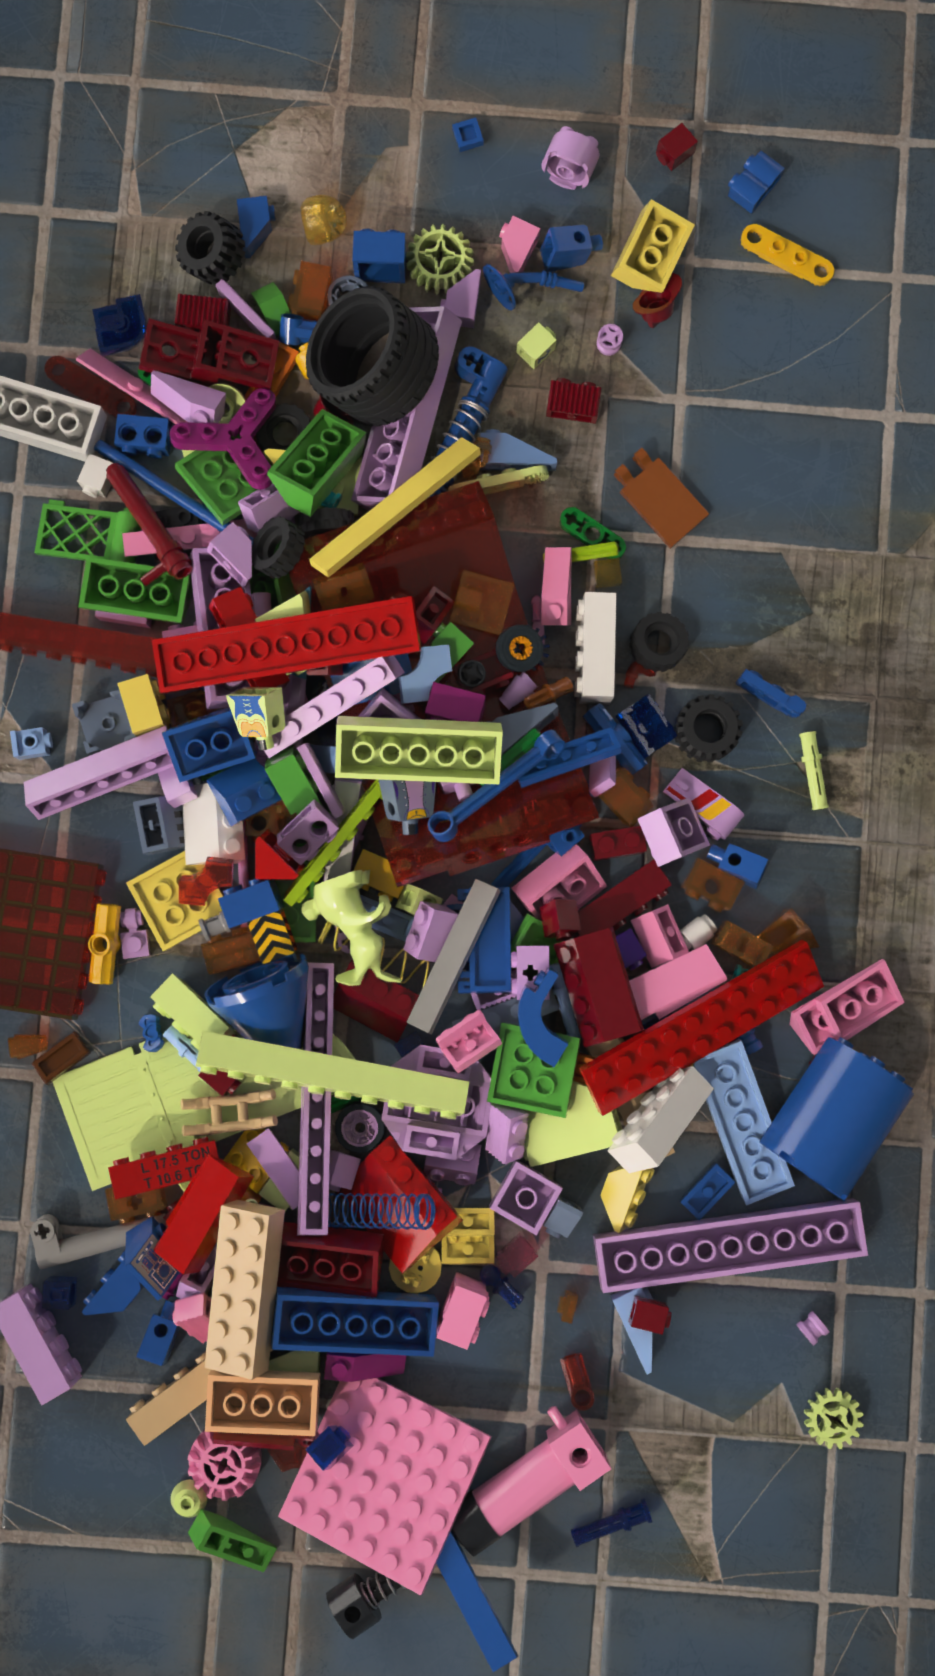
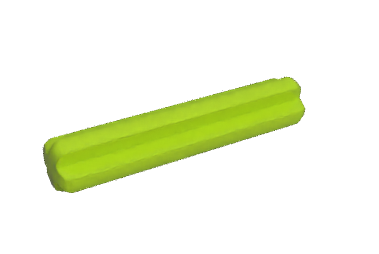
[543,542,619,563]

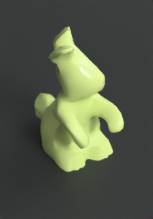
[301,870,402,986]

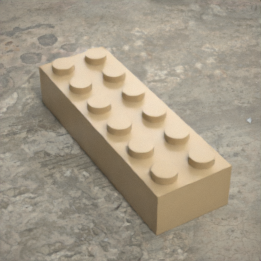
[204,1200,285,1380]

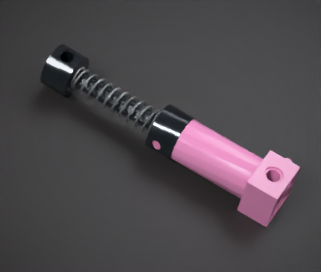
[326,1406,611,1639]

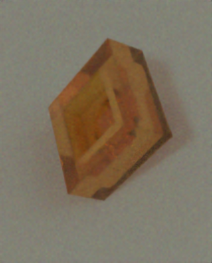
[556,1290,578,1324]

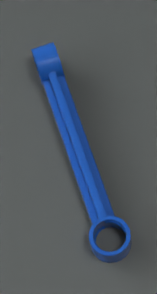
[428,730,565,842]

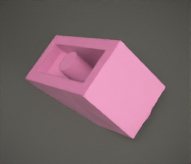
[499,216,540,273]

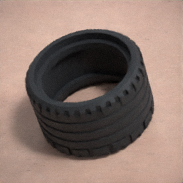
[306,286,439,427]

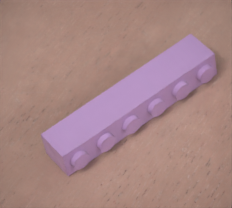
[255,656,405,758]
[24,725,174,820]

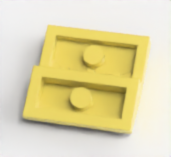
[441,1208,495,1265]

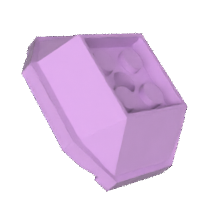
[382,1045,491,1160]

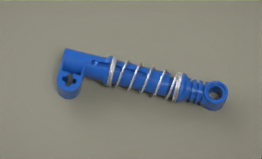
[410,346,508,523]

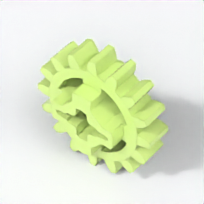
[804,1388,864,1449]

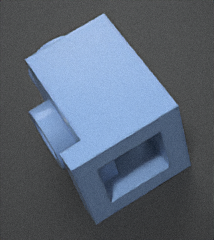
[10,727,53,760]

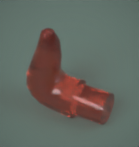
[623,662,656,688]

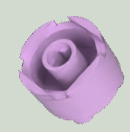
[542,126,600,190]

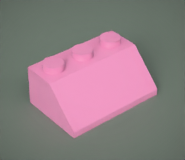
[511,844,607,920]

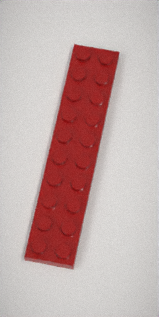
[152,596,422,693]
[579,940,824,1116]

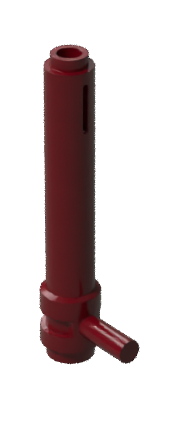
[106,463,193,587]

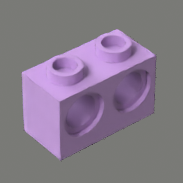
[276,799,339,865]

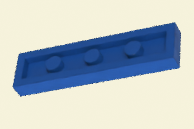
[518,727,621,788]

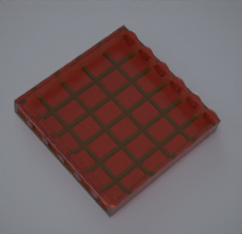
[0,848,106,1020]

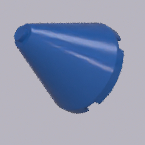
[204,953,309,1050]

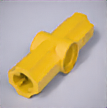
[88,903,121,985]

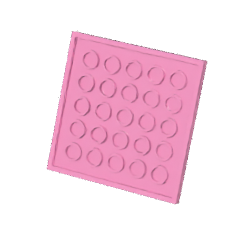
[278,1378,492,1595]

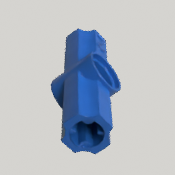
[582,703,648,777]

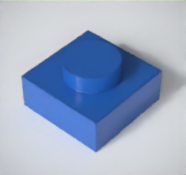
[452,118,484,152]

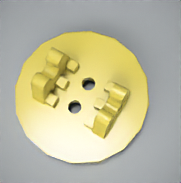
[389,1247,442,1293]

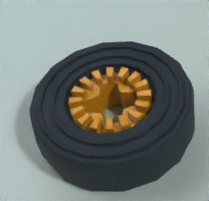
[496,624,543,672]

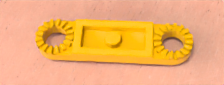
[740,224,834,286]

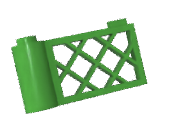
[34,499,141,564]

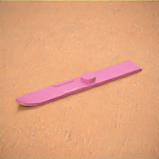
[76,348,187,424]
[122,519,257,557]

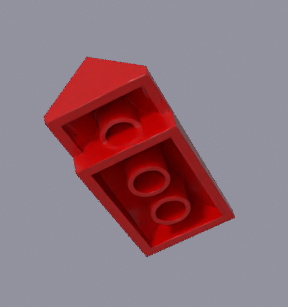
[255,828,306,880]
[153,1153,254,1275]

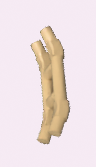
[181,1089,278,1136]

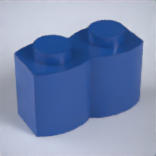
[728,151,785,214]

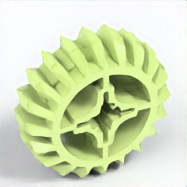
[406,224,474,294]

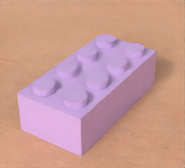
[0,1283,82,1405]

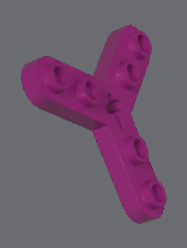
[170,388,276,490]

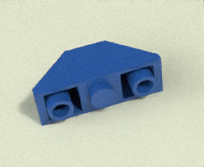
[82,1251,144,1315]

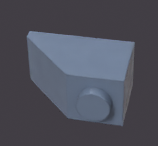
[543,1195,584,1238]

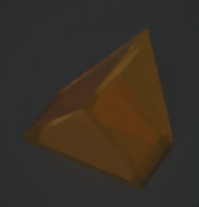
[756,908,820,956]

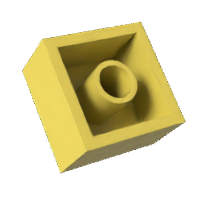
[117,674,173,737]

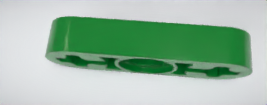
[560,507,626,561]

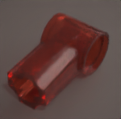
[559,1352,595,1411]

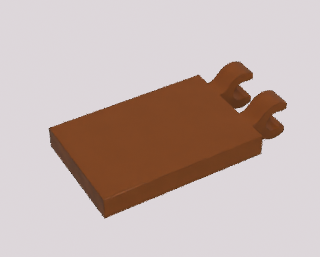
[614,448,709,549]

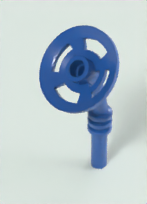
[483,264,584,311]

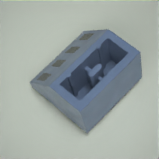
[133,796,185,856]

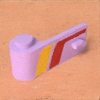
[663,768,744,841]

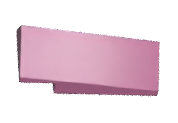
[629,944,728,1020]
[790,959,905,1055]

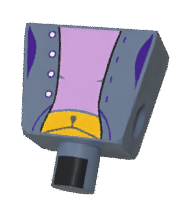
[379,780,436,835]

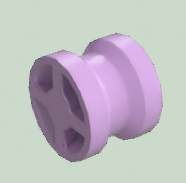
[596,324,623,356]
[796,1311,830,1346]

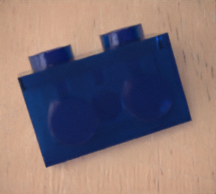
[616,694,677,759]

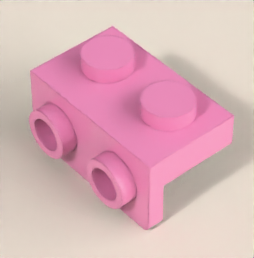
[436,1010,502,1074]

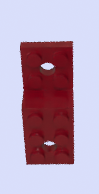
[138,318,279,390]

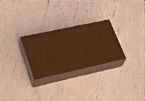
[31,1031,91,1085]

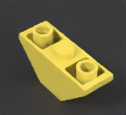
[600,1165,655,1233]

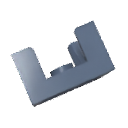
[72,690,137,755]

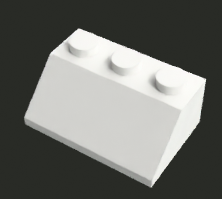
[182,783,245,865]

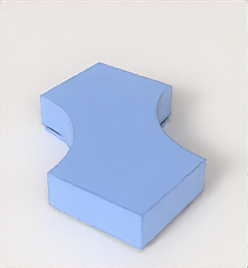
[398,645,452,704]

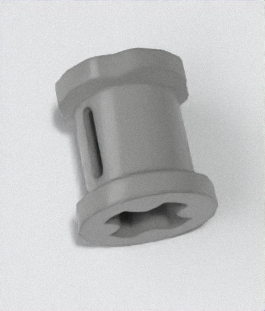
[198,911,232,942]

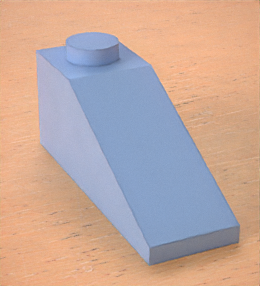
[610,1287,653,1374]

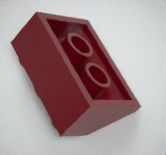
[333,960,419,1043]

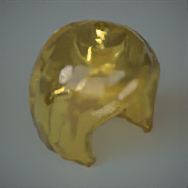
[301,194,347,246]

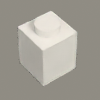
[77,453,113,498]

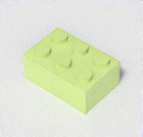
[150,973,238,1050]

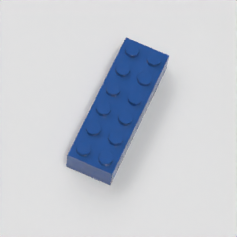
[271,1287,439,1357]

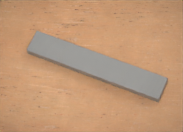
[407,879,501,1035]

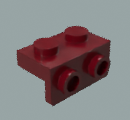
[452,649,514,695]

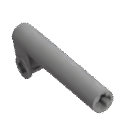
[30,1213,168,1269]

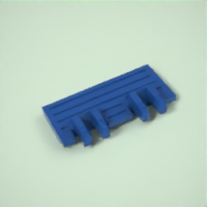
[446,887,511,994]

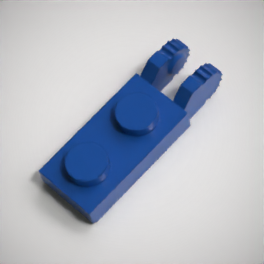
[735,669,806,718]

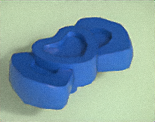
[139,1014,165,1052]

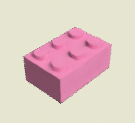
[436,1272,490,1350]

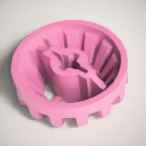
[188,1430,262,1501]

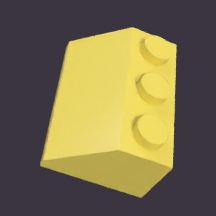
[611,199,695,293]

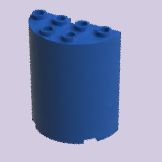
[759,1037,914,1201]

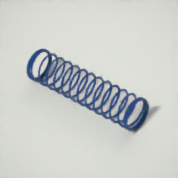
[328,1193,436,1230]

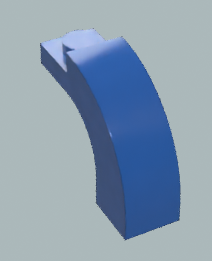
[518,967,568,1067]

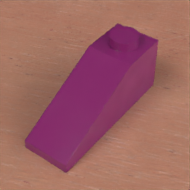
[324,1352,406,1382]

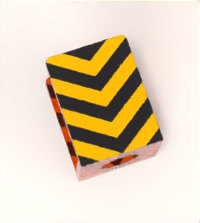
[247,908,298,964]

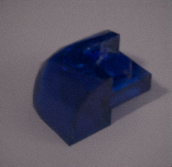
[92,294,146,357]

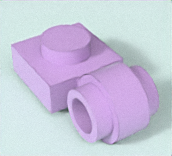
[120,908,151,959]

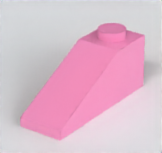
[541,547,572,625]

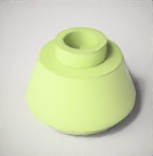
[171,1479,208,1518]

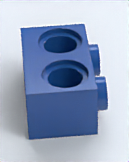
[114,414,172,459]

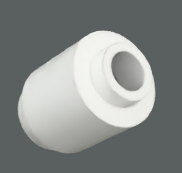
[680,914,717,951]

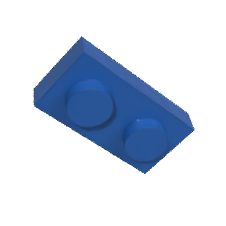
[679,1163,736,1220]

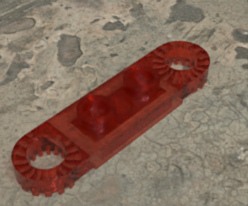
[45,356,137,418]

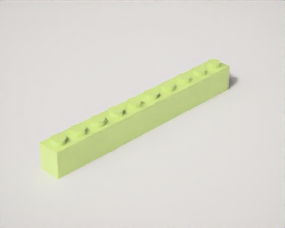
[195,1031,469,1119]

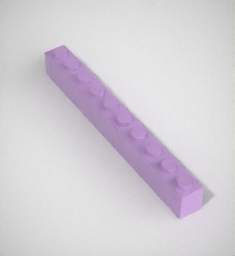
[297,963,334,1236]

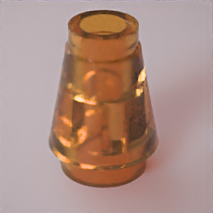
[8,1034,48,1060]

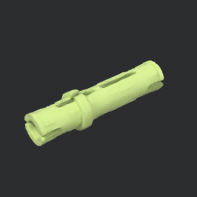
[799,731,829,810]

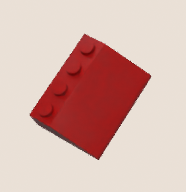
[337,1135,463,1274]

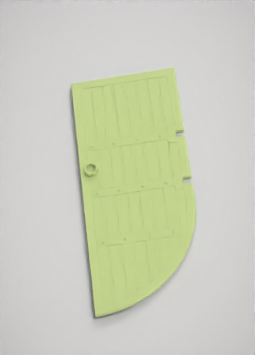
[53,1033,356,1191]

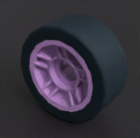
[335,1102,385,1153]

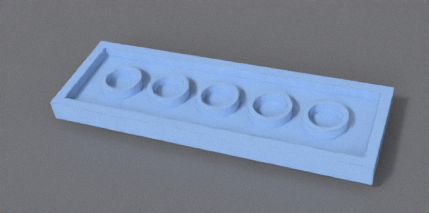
[693,1039,795,1206]

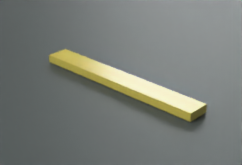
[309,437,481,578]

